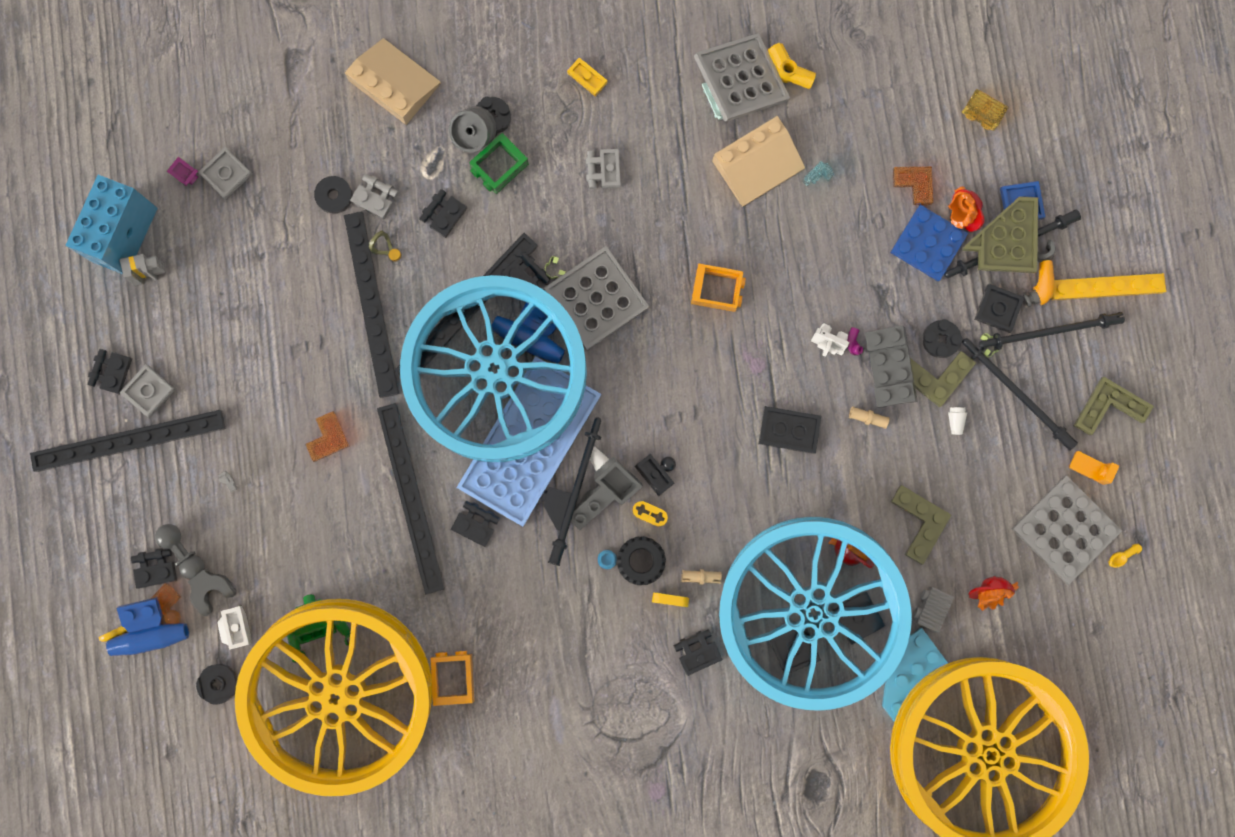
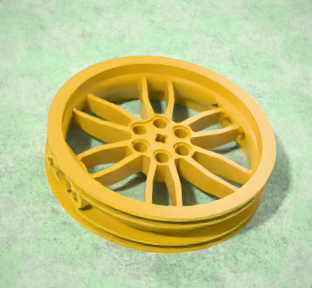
[235,599,432,796]
[890,657,1089,837]

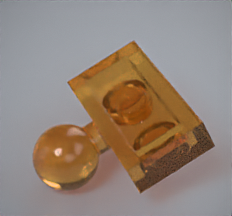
[150,583,181,624]

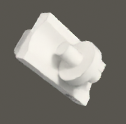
[811,323,849,357]

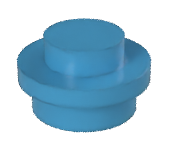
[598,550,617,569]

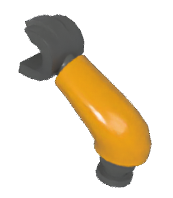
[1023,239,1056,307]

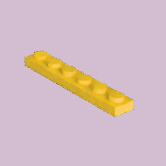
[1051,273,1166,300]

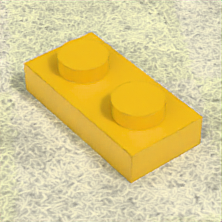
[567,58,608,97]

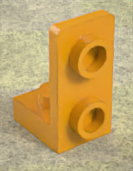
[1069,451,1119,485]

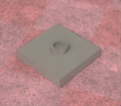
[198,147,253,200]
[120,364,176,418]

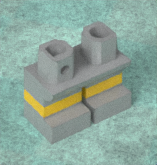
[120,254,166,286]

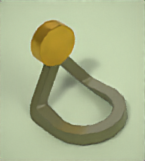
[369,230,401,262]

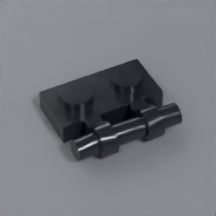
[419,189,467,238]
[501,251,550,288]
[87,349,132,395]
[451,501,500,547]
[131,548,177,589]
[673,629,723,676]

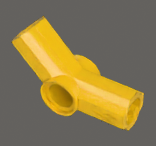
[768,43,816,89]

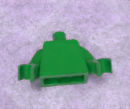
[287,594,351,663]

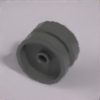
[449,106,496,153]

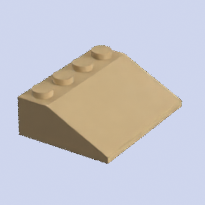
[345,38,441,125]
[712,116,805,207]

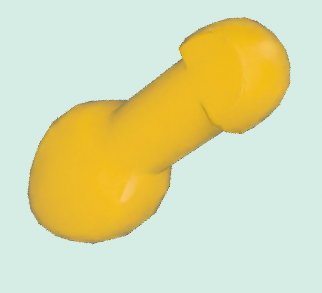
[1108,544,1142,568]
[99,626,128,642]

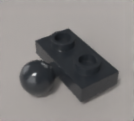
[634,454,676,496]

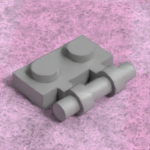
[585,149,621,189]
[350,174,399,220]

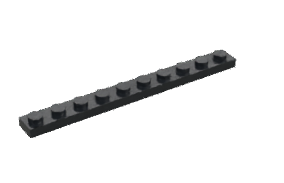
[344,211,399,398]
[394,233,538,375]
[377,403,445,595]
[30,410,226,472]

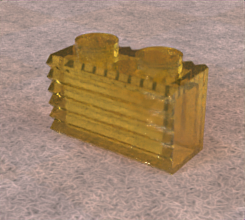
[962,88,1009,131]

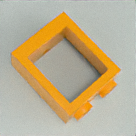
[691,263,746,312]
[430,651,474,706]

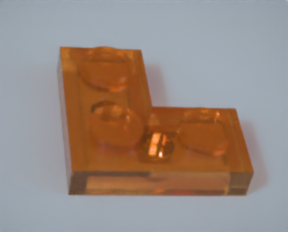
[893,166,933,205]
[305,411,350,462]

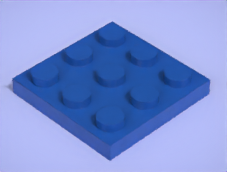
[890,205,968,282]

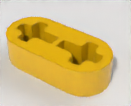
[633,501,668,527]
[652,592,690,607]

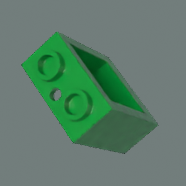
[469,133,529,194]

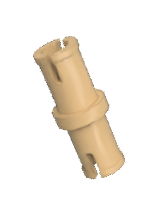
[849,406,889,429]
[681,569,722,585]

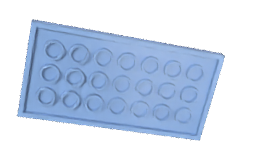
[456,356,601,527]

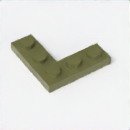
[910,351,976,407]
[1073,377,1154,435]
[891,485,951,565]

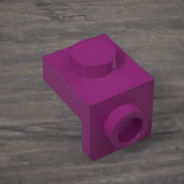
[166,157,198,186]

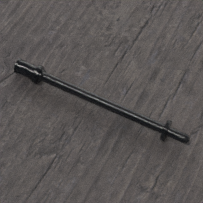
[944,209,1081,278]
[979,312,1125,350]
[962,338,1078,451]
[548,417,602,566]

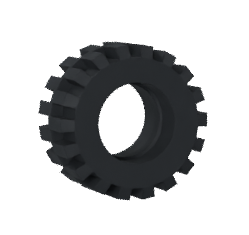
[617,536,666,585]

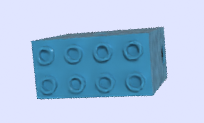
[65,174,158,274]

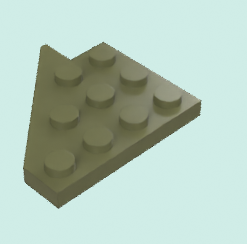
[962,197,1038,273]

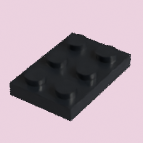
[758,406,822,454]

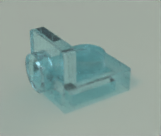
[802,161,834,186]

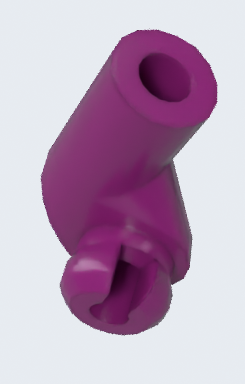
[847,327,863,356]

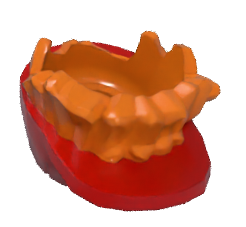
[948,186,984,232]
[828,538,874,568]
[968,576,1019,611]

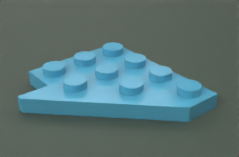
[882,628,948,722]

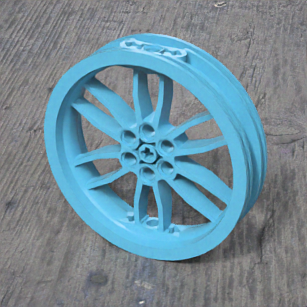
[400,275,587,462]
[719,517,912,710]

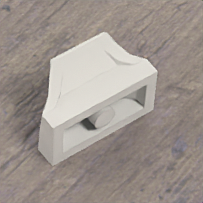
[217,606,251,650]

